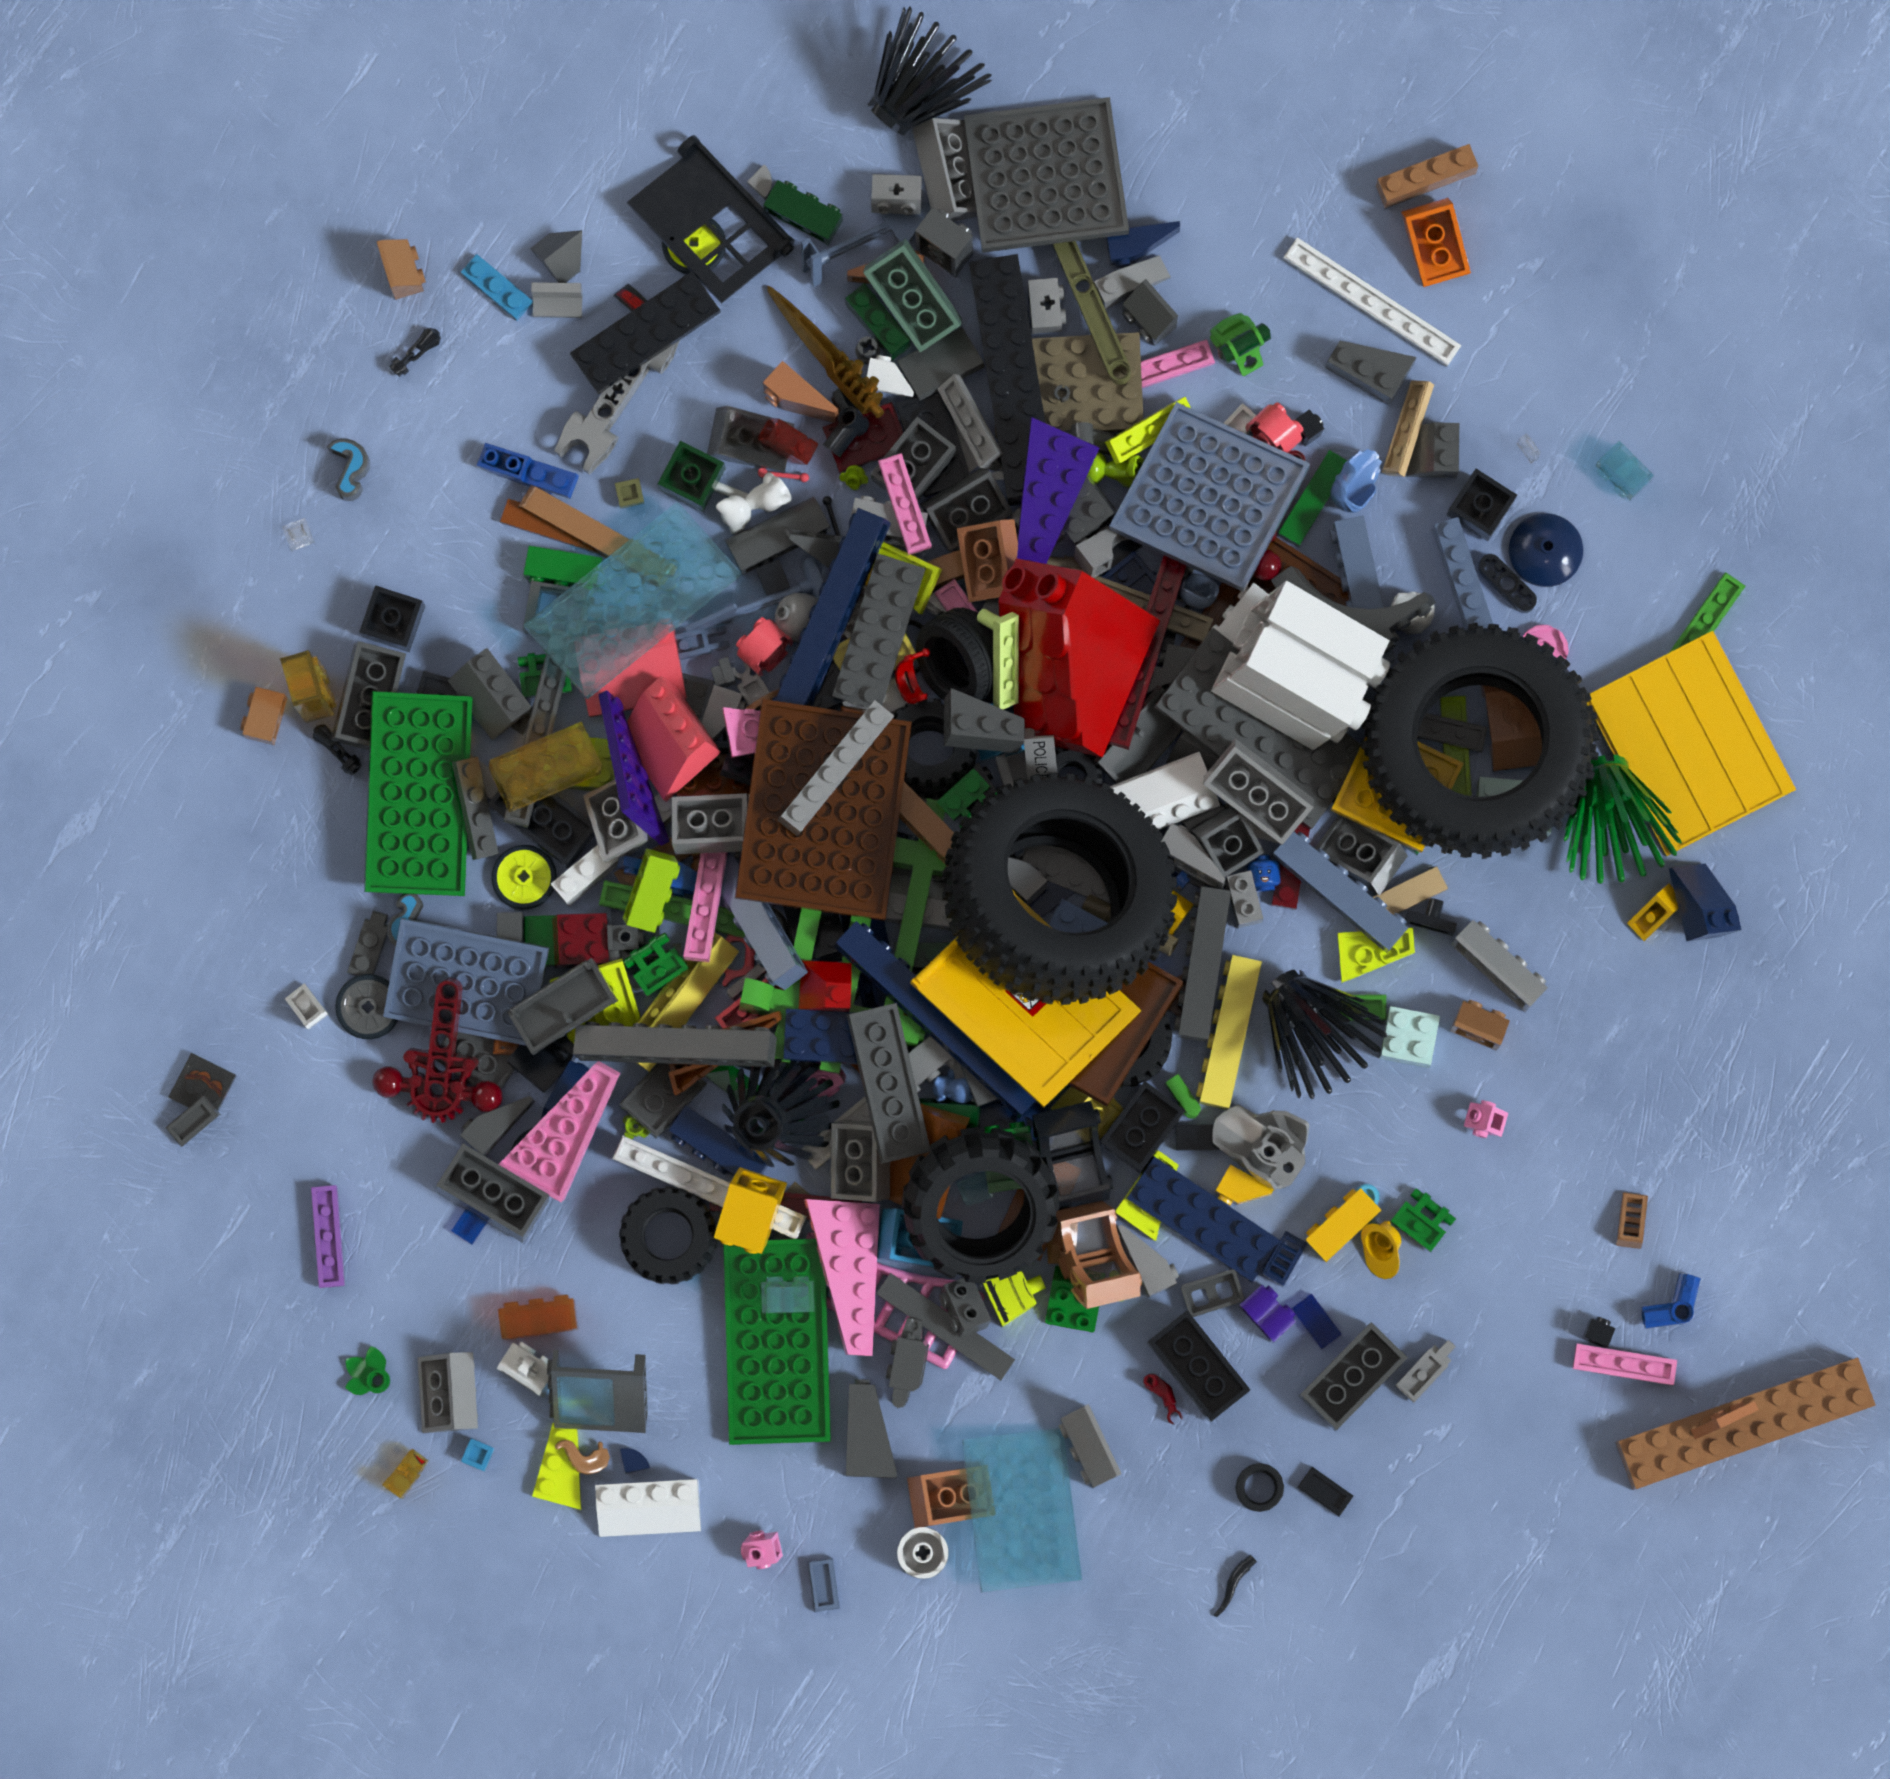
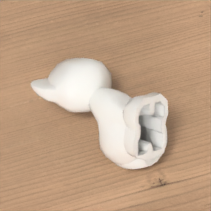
[716,472,792,535]

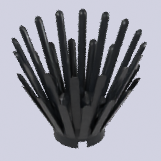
[868,6,992,135]
[1262,969,1387,1099]
[722,1059,840,1167]

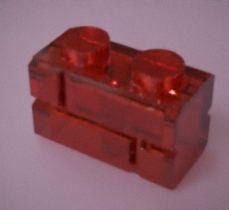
[758,418,819,465]

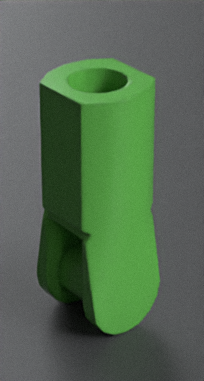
[1165,1074,1201,1119]

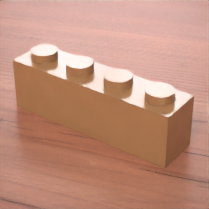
[1376,144,1478,208]

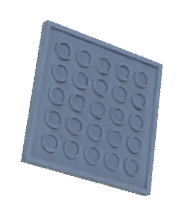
[1109,402,1310,592]

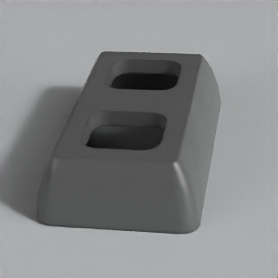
[1181,1269,1244,1317]

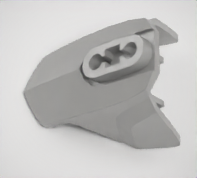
[1212,1105,1309,1190]

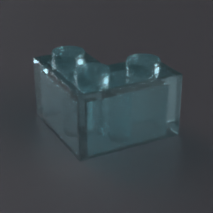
[761,1276,815,1314]

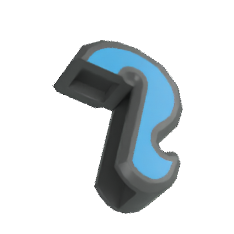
[327,438,370,501]
[387,894,424,947]

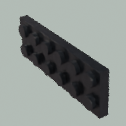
[570,271,721,394]

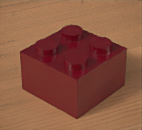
[552,913,609,968]

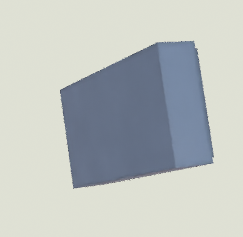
[807,1558,840,1612]

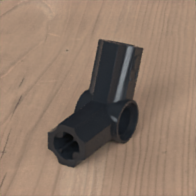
[823,388,869,457]

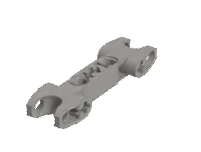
[554,340,680,475]

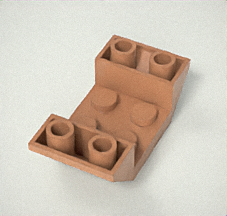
[1481,685,1542,771]

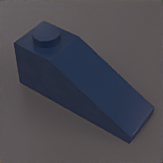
[1106,221,1180,268]

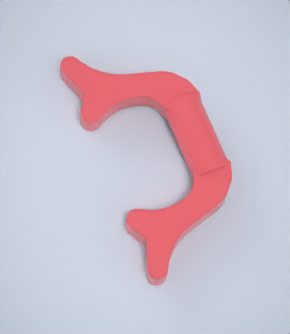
[722,935,755,987]

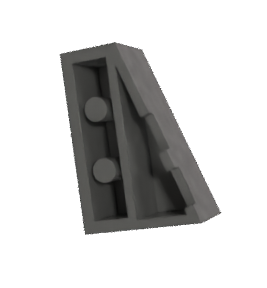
[944,688,1024,753]

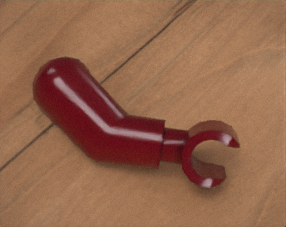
[1143,1374,1183,1425]

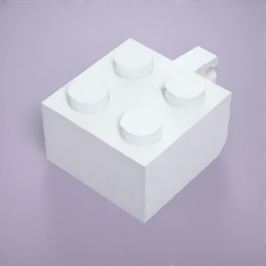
[497,1342,549,1398]

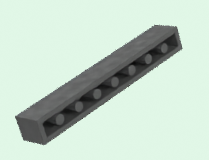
[573,1022,777,1067]

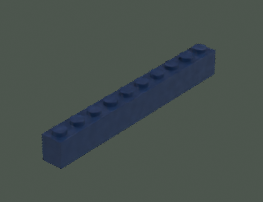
[772,508,891,706]
[834,921,1036,1119]

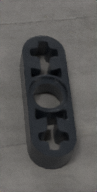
[1478,554,1537,613]

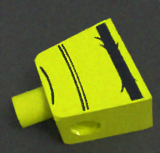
[982,1271,1046,1327]

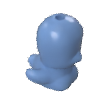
[933,1069,973,1104]

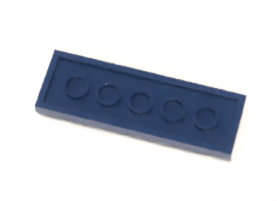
[1126,1156,1280,1283]

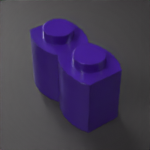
[1238,1285,1296,1343]

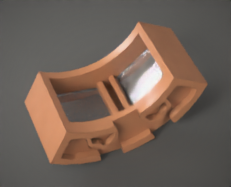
[1052,1201,1142,1309]

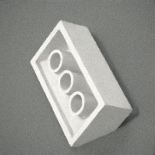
[1109,752,1220,830]
[595,1479,701,1537]

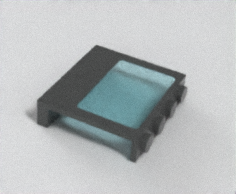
[547,1350,648,1433]

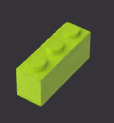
[623,848,680,933]

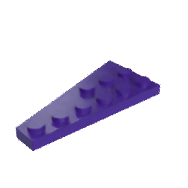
[1017,417,1099,564]
[598,690,670,846]

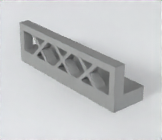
[937,374,1003,471]

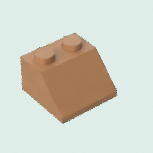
[376,239,426,300]
[1450,1000,1510,1051]

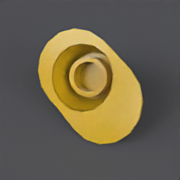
[1361,1221,1402,1279]

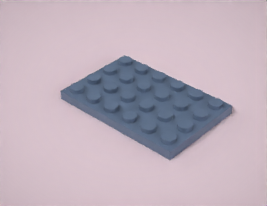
[383,918,550,1046]

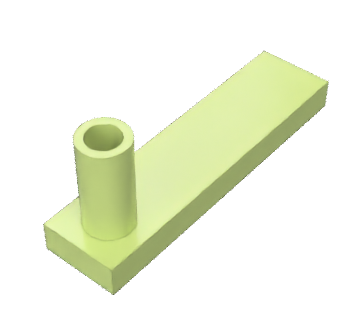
[977,609,1019,710]

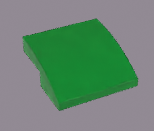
[523,915,556,967]

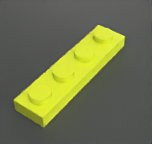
[1105,397,1191,464]

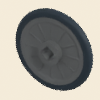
[335,974,398,1039]

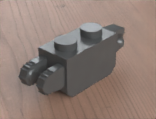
[886,1317,929,1409]

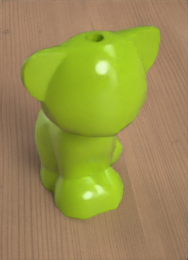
[1087,452,1145,488]

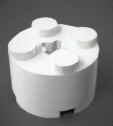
[897,1527,949,1579]

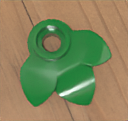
[345,1346,390,1395]

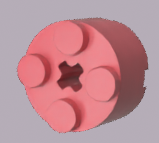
[1245,402,1304,453]
[736,617,793,676]

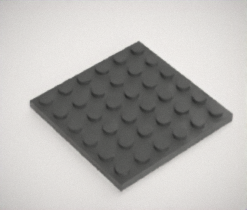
[964,97,1129,253]

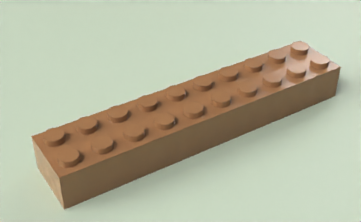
[1615,1357,1876,1490]

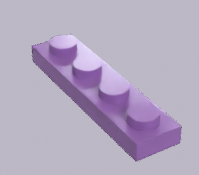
[311,1185,345,1288]

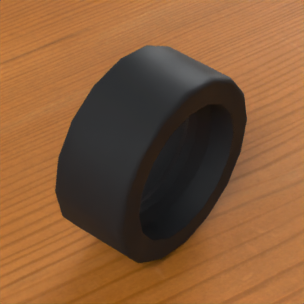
[1235,1463,1284,1512]

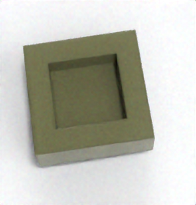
[615,478,645,509]

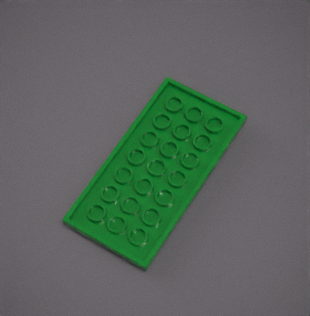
[364,691,472,896]
[724,1239,831,1445]

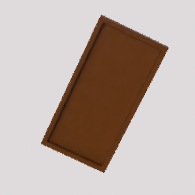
[1068,962,1184,1107]

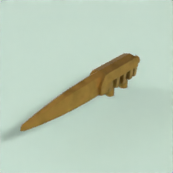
[767,286,884,418]

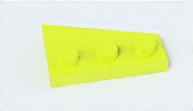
[1337,928,1415,984]
[1115,1150,1179,1241]

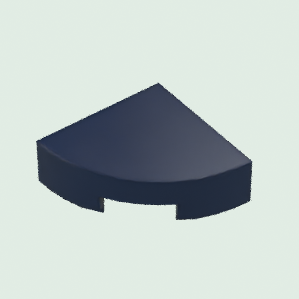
[620,1448,650,1474]

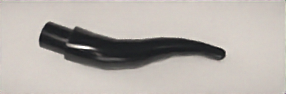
[1214,1554,1257,1617]

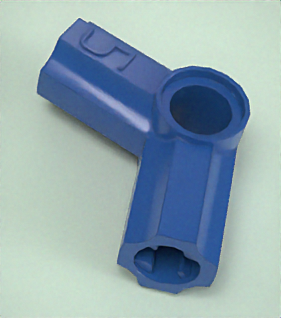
[1641,1273,1701,1329]

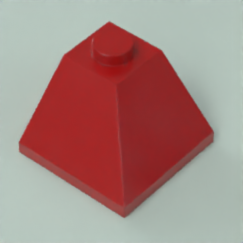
[799,960,852,1012]

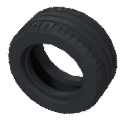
[916,607,993,701]

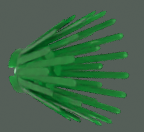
[1564,755,1682,884]

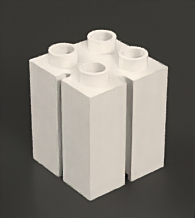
[1211,580,1390,750]

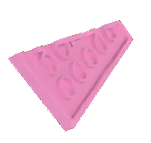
[498,1061,620,1202]
[804,1199,880,1356]

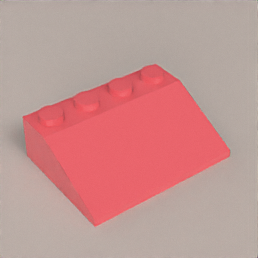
[574,620,687,717]
[627,676,721,802]

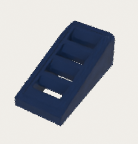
[1261,1231,1308,1287]

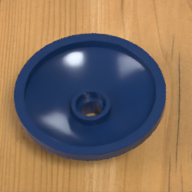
[1509,513,1583,587]

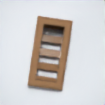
[1616,1192,1648,1249]

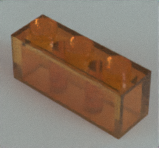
[498,1295,579,1340]

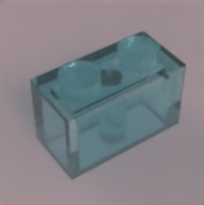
[1596,441,1654,501]

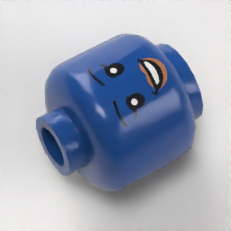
[1247,855,1281,892]

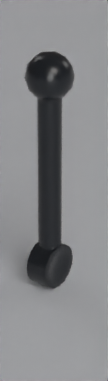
[822,496,843,537]

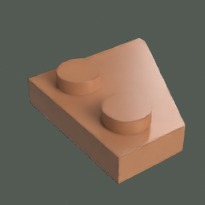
[1691,1400,1759,1439]

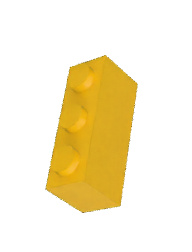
[1306,1188,1381,1262]

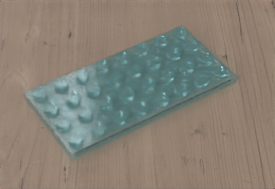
[524,501,741,699]

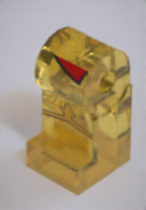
[382,1449,429,1499]

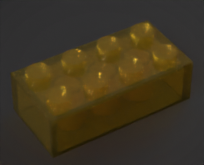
[280,650,337,723]
[489,721,603,813]

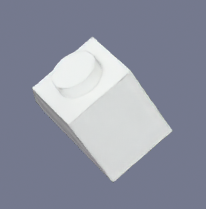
[867,355,915,398]

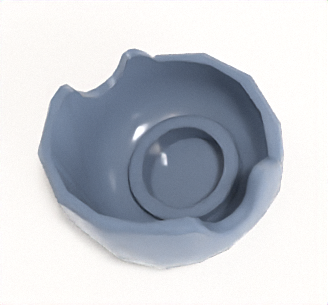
[1179,573,1220,609]

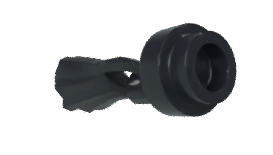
[389,328,441,377]
[313,724,362,775]

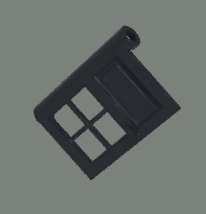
[627,135,795,304]

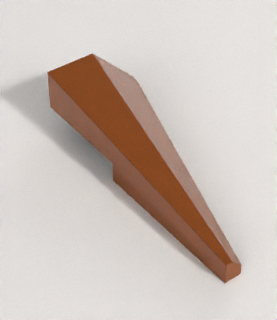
[668,1011,782,1096]

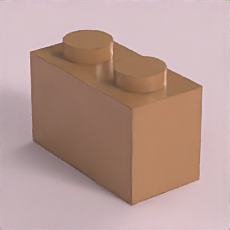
[240,687,288,746]

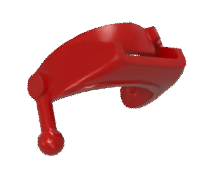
[895,648,930,704]

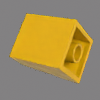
[714,1167,787,1254]

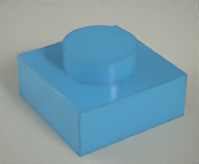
[461,1438,495,1472]

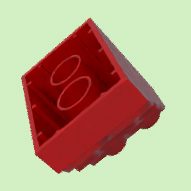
[999,558,1160,757]

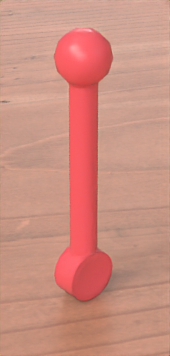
[758,468,809,482]

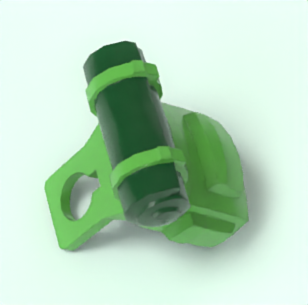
[1210,313,1271,376]

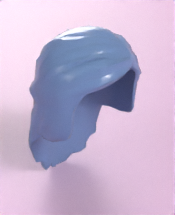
[1331,449,1382,513]

